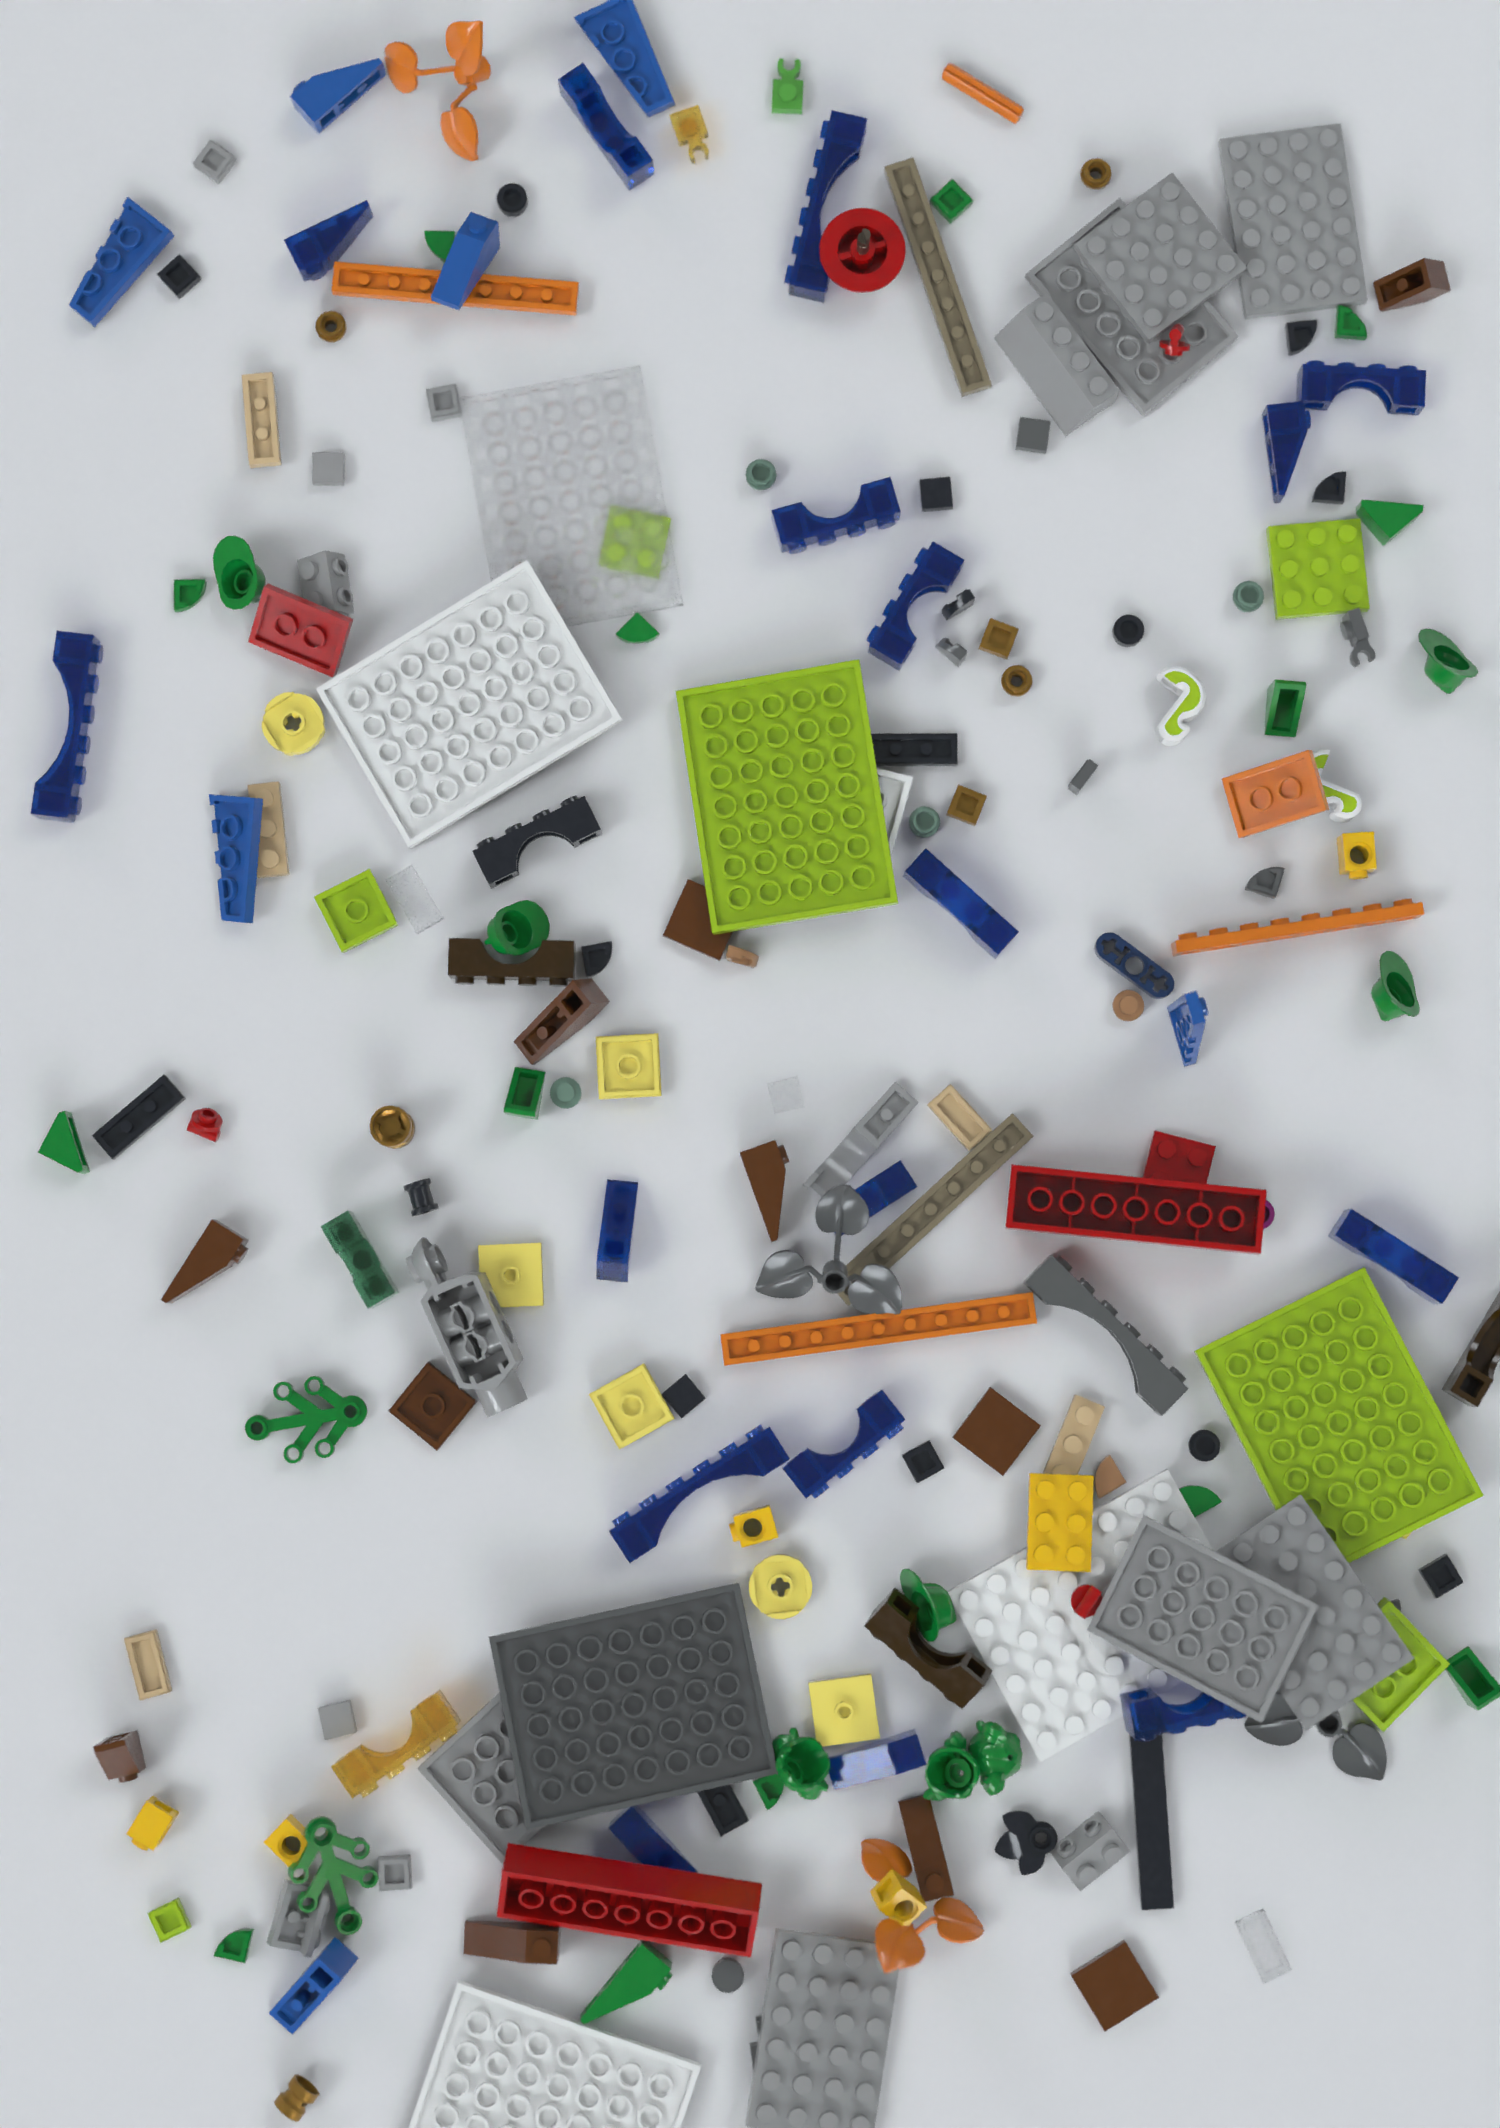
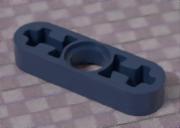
[1094,932,1174,999]

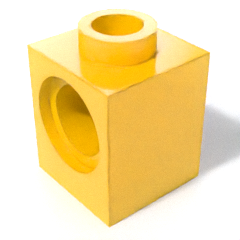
[1337,832,1377,880]
[729,1505,778,1548]
[126,1796,180,1851]
[264,1814,308,1867]
[870,1869,927,1927]

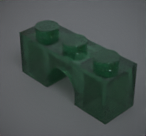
[320,1210,400,1309]

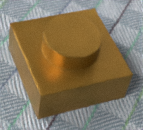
[978,618,1019,660]
[946,785,987,826]

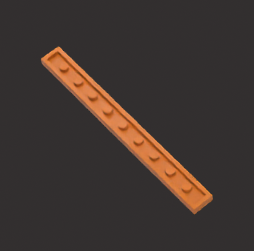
[720,1292,1037,1366]

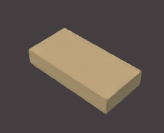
[927,1084,992,1152]
[124,1629,172,1701]

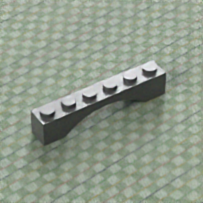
[1023,1255,1189,1416]

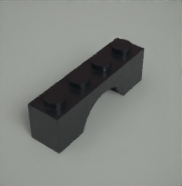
[472,796,602,889]

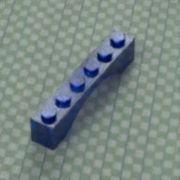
[784,110,868,303]
[31,631,103,823]
[609,1424,790,1563]

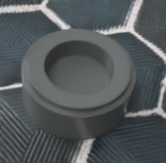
[712,1958,744,1993]

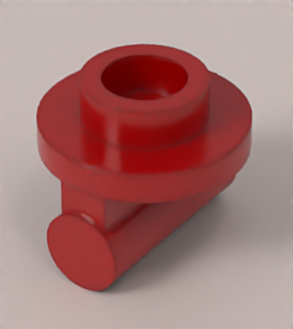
[1159,324,1190,356]
[187,1108,223,1143]
[1070,1584,1103,1619]

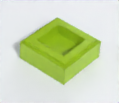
[147,1897,192,1943]

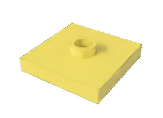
[596,1033,662,1100]
[478,1243,544,1307]
[589,1363,675,1450]
[808,1673,880,1747]

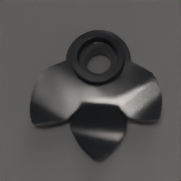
[995,1811,1057,1875]

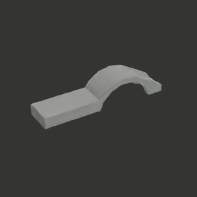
[803,1082,919,1197]

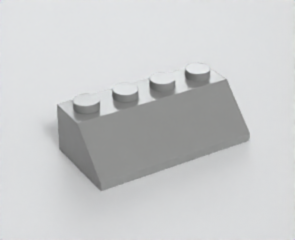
[994,293,1119,436]

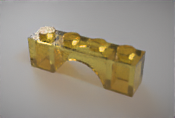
[331,1689,461,1799]

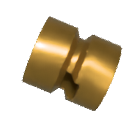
[369,1105,415,1149]

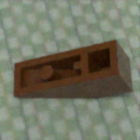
[513,978,610,1065]
[740,1140,789,1242]
[161,1219,249,1303]
[898,1795,954,1902]
[463,1920,561,1965]

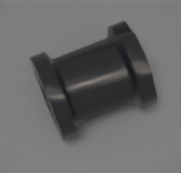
[403,1178,439,1217]

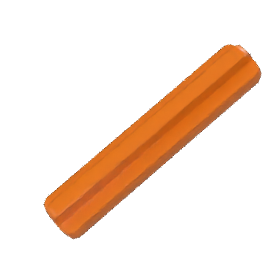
[941,63,1024,123]

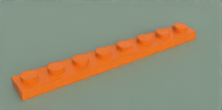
[331,261,579,316]
[1171,898,1424,956]

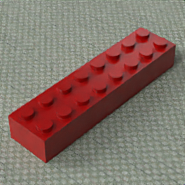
[1005,1164,1267,1255]
[497,1843,763,1958]

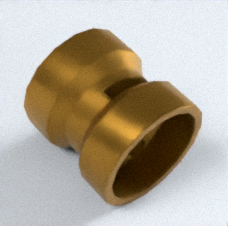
[274,2074,319,2122]

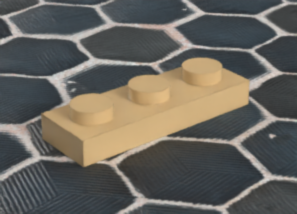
[242,372,281,468]
[248,782,290,878]
[1043,1394,1105,1475]

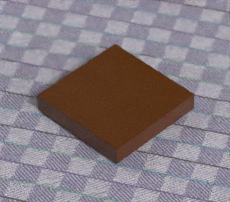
[663,879,733,961]
[388,1362,477,1451]
[952,1387,1041,1476]
[1070,1940,1159,2032]

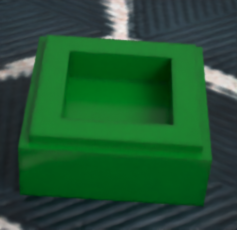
[930,179,973,224]

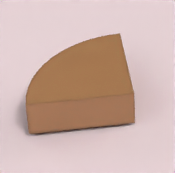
[726,945,759,968]
[1094,1455,1126,1499]

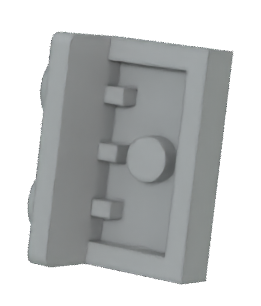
[297,550,354,615]
[1050,1812,1130,1891]
[267,1880,330,1957]

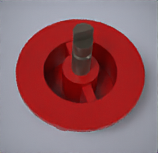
[819,208,906,293]

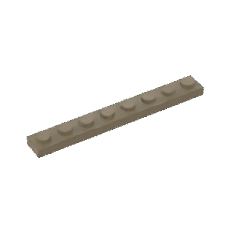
[884,157,992,397]
[838,1113,1034,1306]

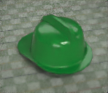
[213,536,266,610]
[1418,628,1478,694]
[484,900,550,956]
[1371,951,1420,1021]
[900,1569,957,1642]

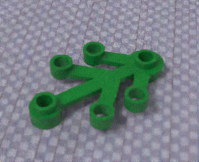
[245,1376,367,1464]
[288,1816,379,1935]

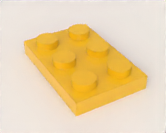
[1026,1473,1094,1572]

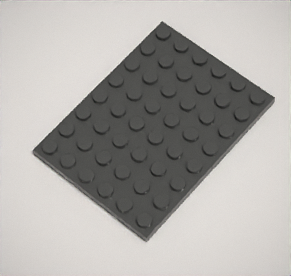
[489,1583,778,1830]

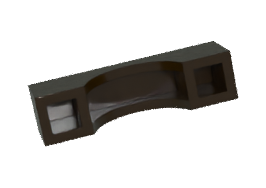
[448,938,576,987]
[1442,1291,1500,1407]
[864,1588,993,1709]

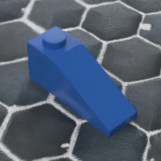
[290,58,386,134]
[431,212,500,310]
[269,1937,359,2034]

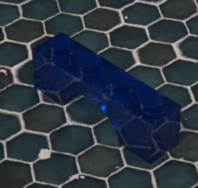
[558,63,654,191]
[1296,360,1426,416]
[771,477,901,554]
[866,541,965,671]
[903,848,1019,959]
[1328,1209,1459,1304]
[782,1389,906,1499]
[1120,1687,1247,1742]

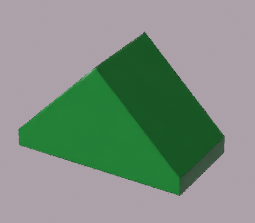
[1355,500,1424,546]
[1264,679,1307,737]
[504,1067,546,1120]
[38,1111,90,1174]
[1445,1646,1500,1711]

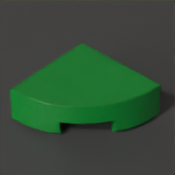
[424,231,456,262]
[1334,305,1367,341]
[174,579,207,612]
[616,612,659,644]
[1179,1485,1222,1517]
[753,1774,784,1810]
[214,1928,254,1963]

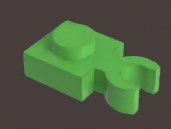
[772,58,804,114]

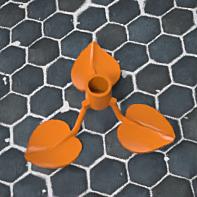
[384,21,491,161]
[860,1839,984,1974]

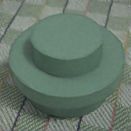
[746,459,776,491]
[1233,581,1264,612]
[909,806,940,838]
[550,1077,582,1109]

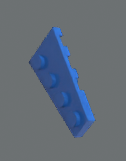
[574,0,676,118]
[69,197,174,327]
[209,794,263,923]
[1167,991,1208,1067]

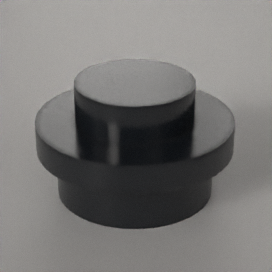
[1188,1430,1220,1462]

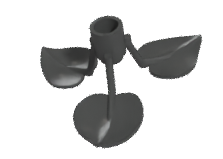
[755,1184,902,1314]
[1244,1693,1387,1781]

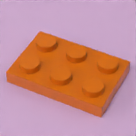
[1222,750,1330,838]

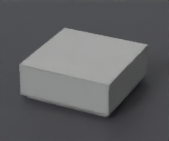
[193,139,237,184]
[426,384,462,422]
[312,452,345,486]
[318,1700,357,1740]
[378,1854,413,1891]

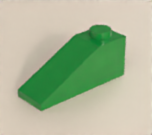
[580,1940,672,2024]

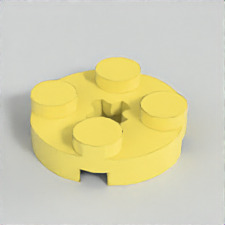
[262,692,325,756]
[749,1554,812,1619]

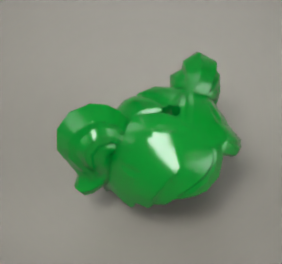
[968,1720,1023,1796]
[772,1727,830,1800]
[923,1731,980,1801]

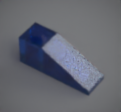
[284,200,373,282]
[1262,401,1311,504]
[596,1179,638,1282]
[829,1729,927,1790]
[608,1805,698,1873]

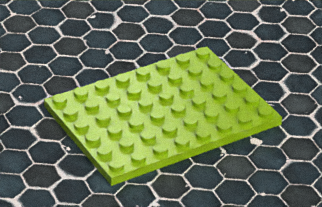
[676,659,898,935]
[1194,1267,1484,1563]

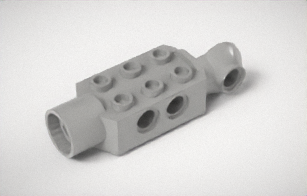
[406,1237,528,1417]

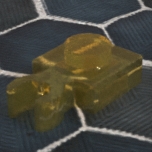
[669,105,709,164]

